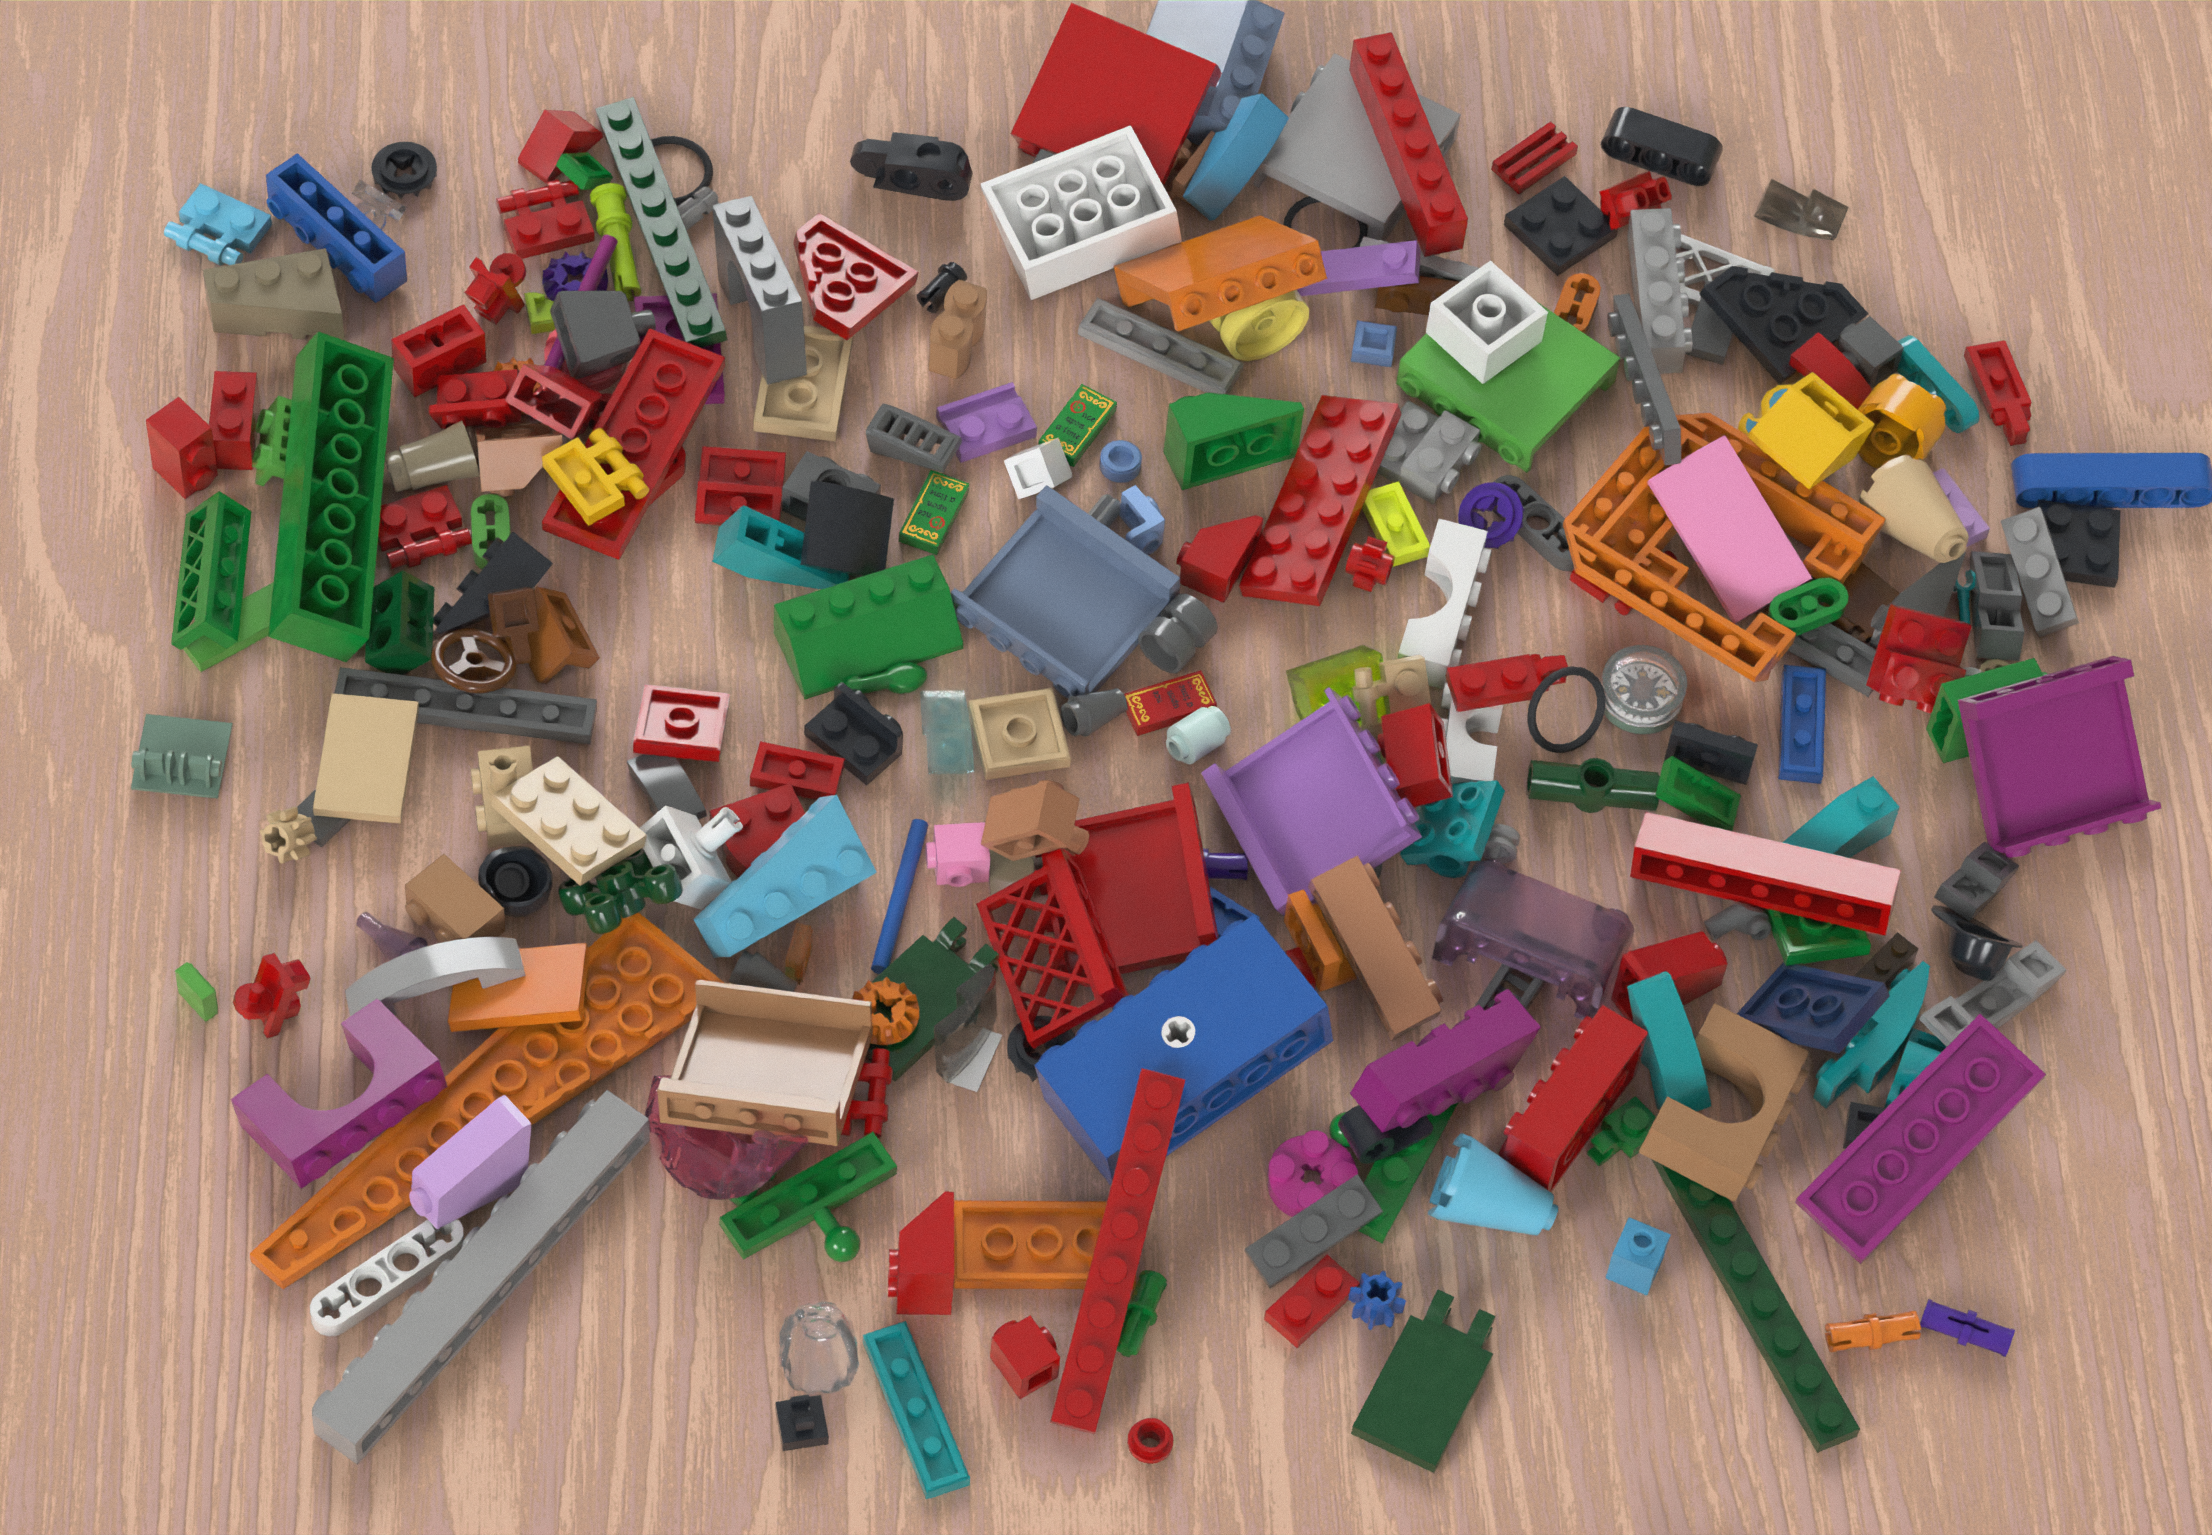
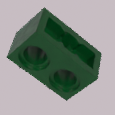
[365,570,435,675]

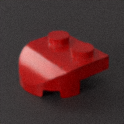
[709,783,805,878]

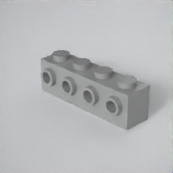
[1627,208,1692,374]

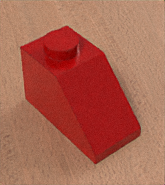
[1176,515,1264,603]

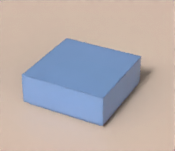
[1351,320,1397,367]

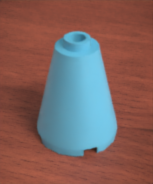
[1428,1133,1559,1236]

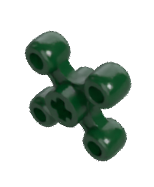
[558,848,683,934]

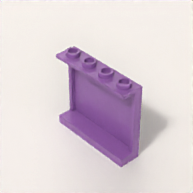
[1201,687,1422,916]

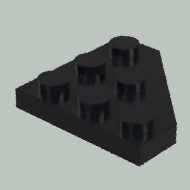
[1699,266,1868,385]

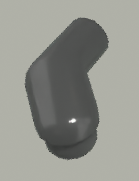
[1704,903,1771,940]

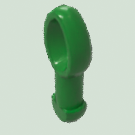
[845,662,927,694]

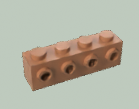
[1308,855,1443,1041]

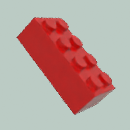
[1498,1005,1648,1193]

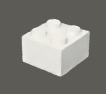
[1426,260,1548,384]

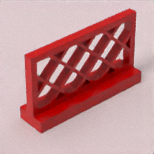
[976,848,1129,1048]

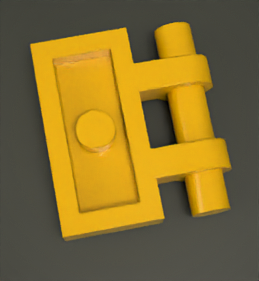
[542,428,649,525]

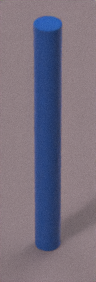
[871,819,928,974]

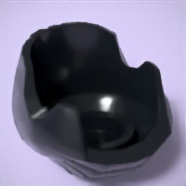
[478,846,553,918]

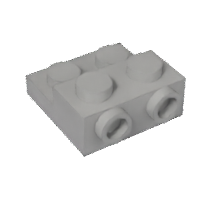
[1377,400,1482,505]

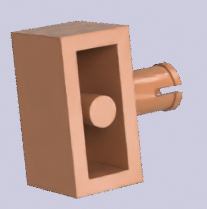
[981,780,1089,861]

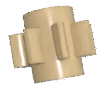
[260,806,317,864]

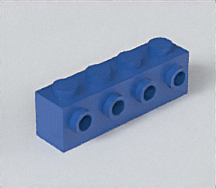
[266,153,407,303]

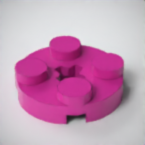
[1267,1130,1358,1217]

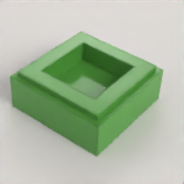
[175,962,218,1022]

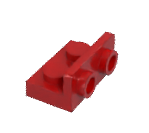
[429,369,521,429]

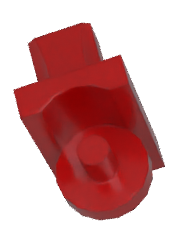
[1599,171,1672,230]
[464,253,526,325]
[233,953,311,1039]

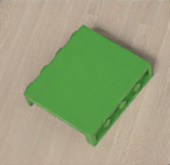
[1396,301,1620,473]

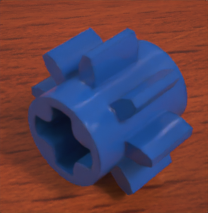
[1348,1271,1406,1330]

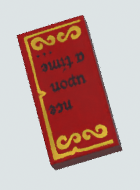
[1124,670,1217,736]

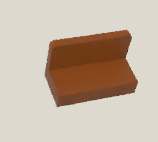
[527,586,600,684]

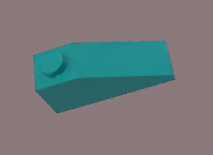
[712,505,849,589]
[1782,776,1900,858]

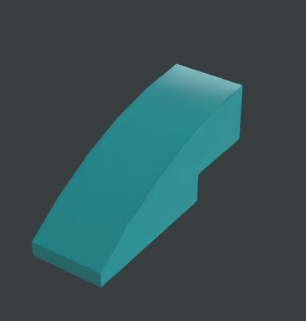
[1627,971,1712,1112]

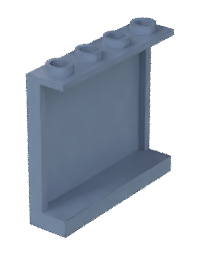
[951,485,1180,699]

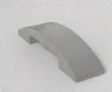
[345,937,526,1016]
[1919,940,2066,1047]

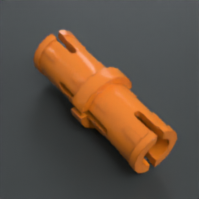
[1825,1310,1921,1352]

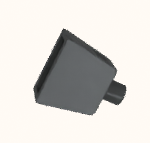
[550,291,656,380]

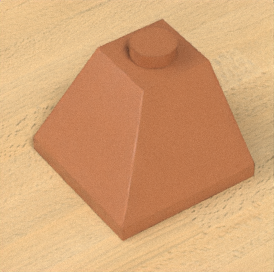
[474,422,563,497]

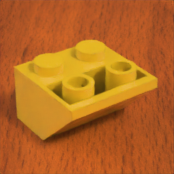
[1747,372,1875,489]

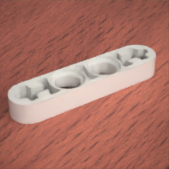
[310,1219,464,1336]

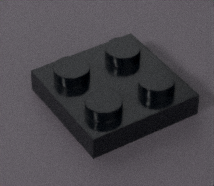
[1503,176,1619,276]
[2035,499,2121,588]

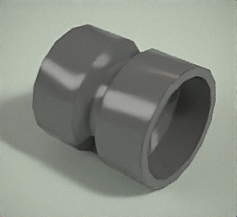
[1138,593,1218,674]

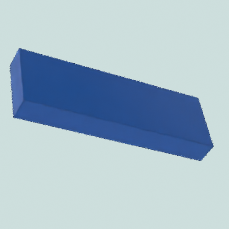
[1778,664,1826,784]

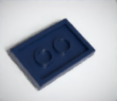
[1737,962,1890,1053]

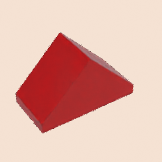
[518,109,603,184]

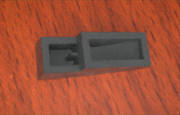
[1970,551,2025,661]

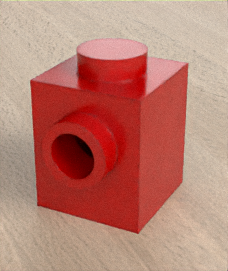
[990,1315,1061,1399]

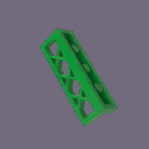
[171,491,252,650]

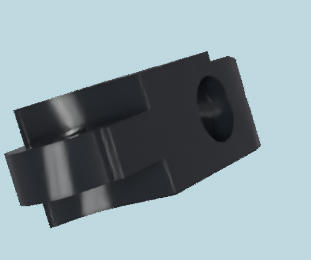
[850,132,973,201]

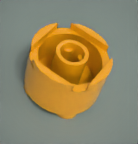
[1858,374,1946,469]

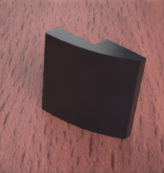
[800,481,894,578]

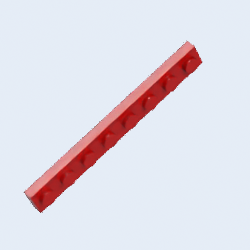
[1050,1068,1185,1434]

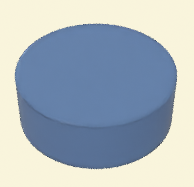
[1100,440,1142,483]

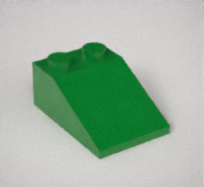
[1163,393,1304,490]

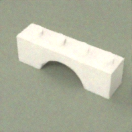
[1397,519,1492,689]

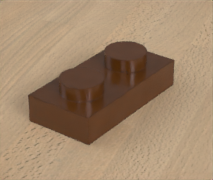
[1375,276,1459,316]

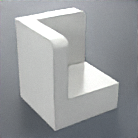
[1004,438,1072,499]

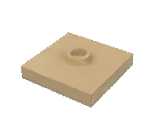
[968,687,1071,780]

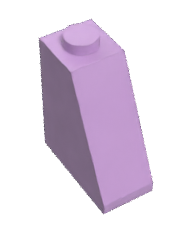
[409,1095,531,1229]

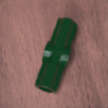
[1526,758,1660,813]

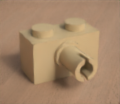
[470,745,533,848]

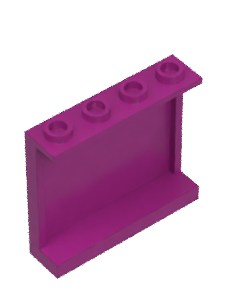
[1958,656,2162,858]

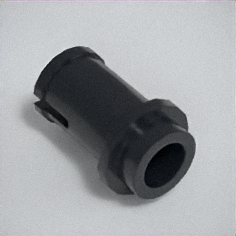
[917,262,968,313]

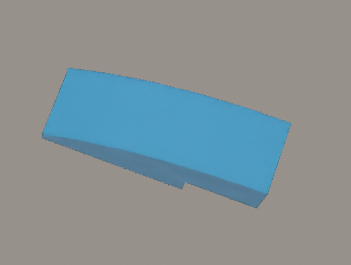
[1182,93,1289,221]

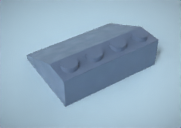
[1146,0,1285,145]

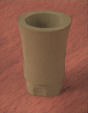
[385,420,480,492]

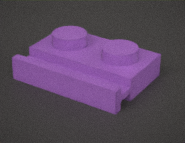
[936,382,1037,463]

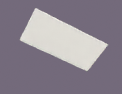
[945,1024,1002,1092]

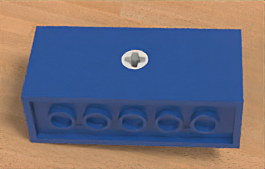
[1034,914,1333,1186]

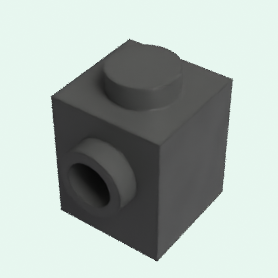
[1837,316,1904,388]

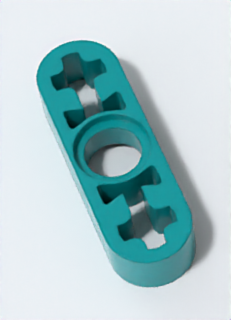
[1897,335,1980,433]

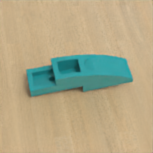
[1813,961,1930,1109]

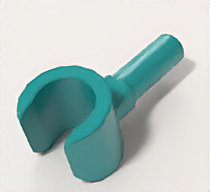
[1953,570,1975,625]

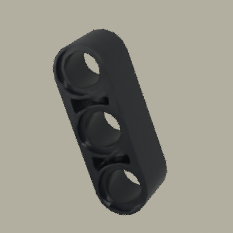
[1601,107,1723,186]

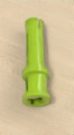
[590,183,642,301]

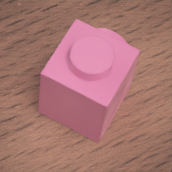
[925,822,990,887]

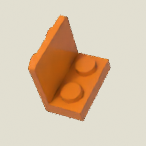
[1284,889,1357,992]

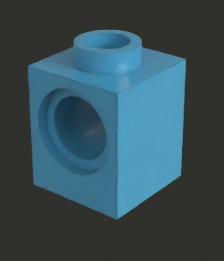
[1606,1217,1671,1295]

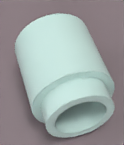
[1166,706,1231,764]

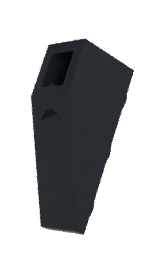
[433,532,553,641]

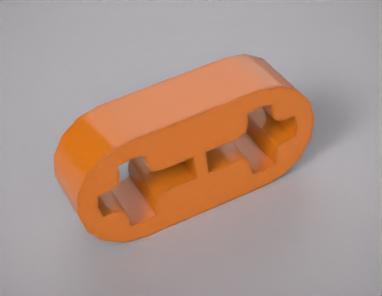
[1554,273,1601,335]

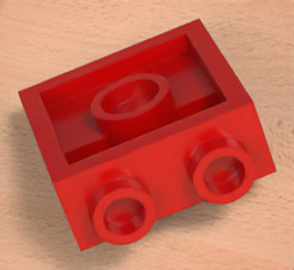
[1866,604,1972,714]

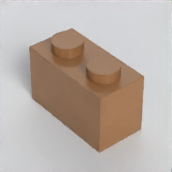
[405,854,505,943]

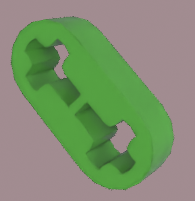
[471,494,510,569]

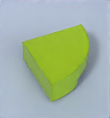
[524,292,555,334]

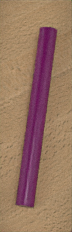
[544,235,618,370]

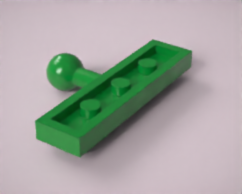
[1329,1102,1459,1243]
[719,1132,897,1262]

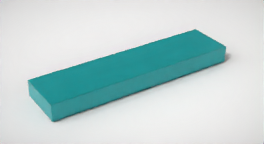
[862,1321,970,1500]

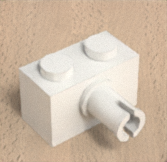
[640,805,743,910]

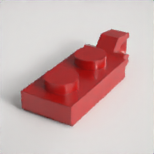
[1963,340,2032,446]
[1445,654,1568,712]

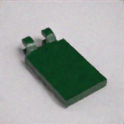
[866,917,999,1081]
[1351,1289,1496,1473]

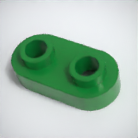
[1767,578,1848,636]

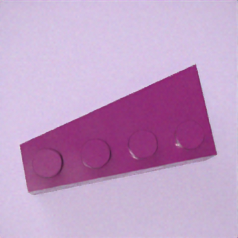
[1350,989,1541,1133]

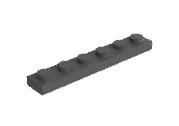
[1607,293,1681,465]
[334,667,597,745]

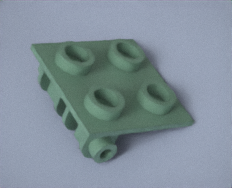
[131,714,233,799]

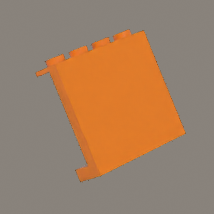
[1113,215,1327,331]

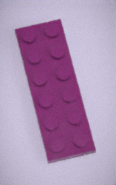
[1795,1014,2046,1264]

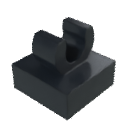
[775,1394,829,1451]

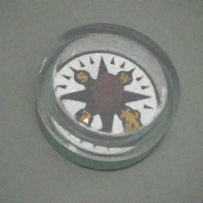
[1601,645,1687,734]

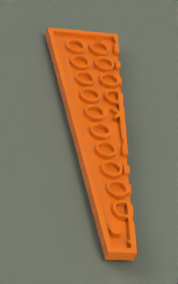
[250,912,724,1289]

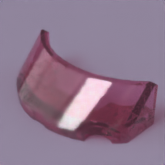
[644,1075,808,1200]

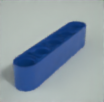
[2011,453,2212,508]

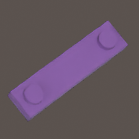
[1297,240,1421,296]

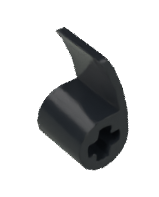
[1338,1105,1433,1164]

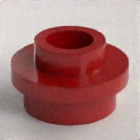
[1127,1418,1174,1464]

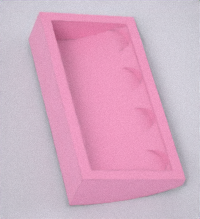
[1647,435,1812,624]

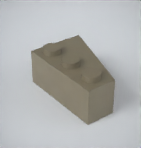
[203,248,344,340]

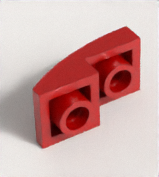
[1789,332,1872,410]

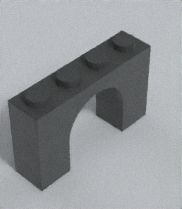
[712,196,807,385]

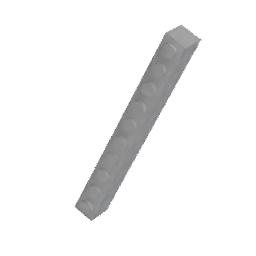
[312,1090,650,1465]

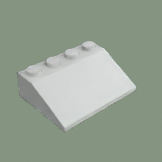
[981,126,1182,300]

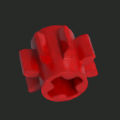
[1345,536,1395,592]

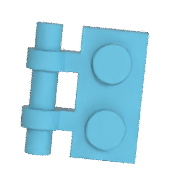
[164,183,272,266]

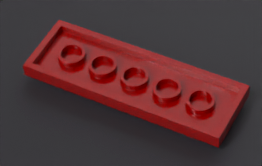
[542,329,725,560]
[1239,395,1402,606]

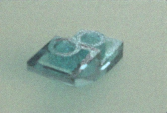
[920,690,974,774]

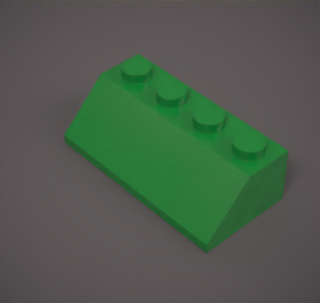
[774,554,964,700]

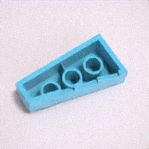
[694,795,877,958]

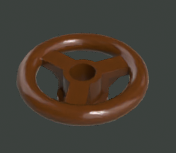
[431,628,517,694]

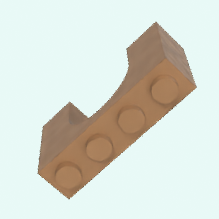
[1639,1003,1809,1202]

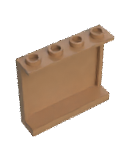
[657,979,873,1146]

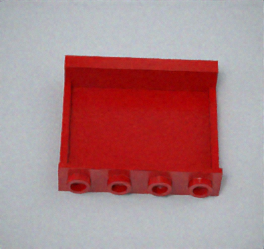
[1010,2,1222,186]
[1035,782,1219,985]

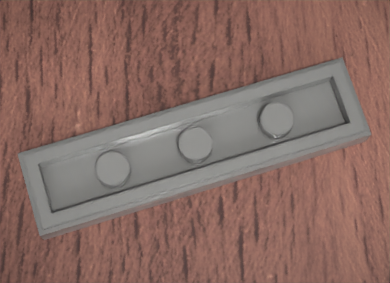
[1078,297,1244,395]

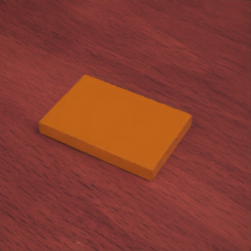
[447,943,590,1032]

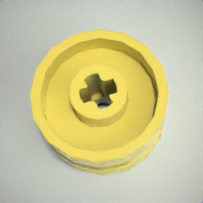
[1210,290,1309,361]

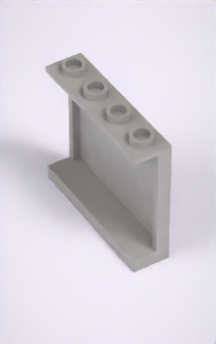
[1254,53,1461,241]

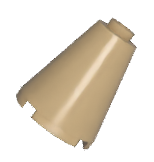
[1859,455,1969,563]

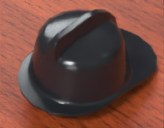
[1931,905,2023,981]

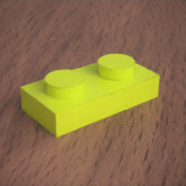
[1362,481,1430,567]

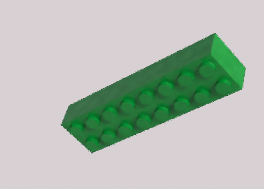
[268,331,394,662]

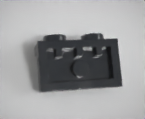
[804,682,903,785]
[1664,720,1758,785]

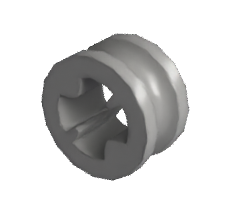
[1483,824,1520,863]

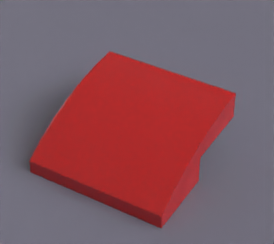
[695,446,786,525]

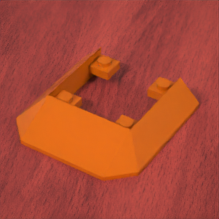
[1563,413,1886,682]

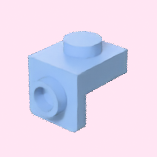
[1119,485,1165,555]

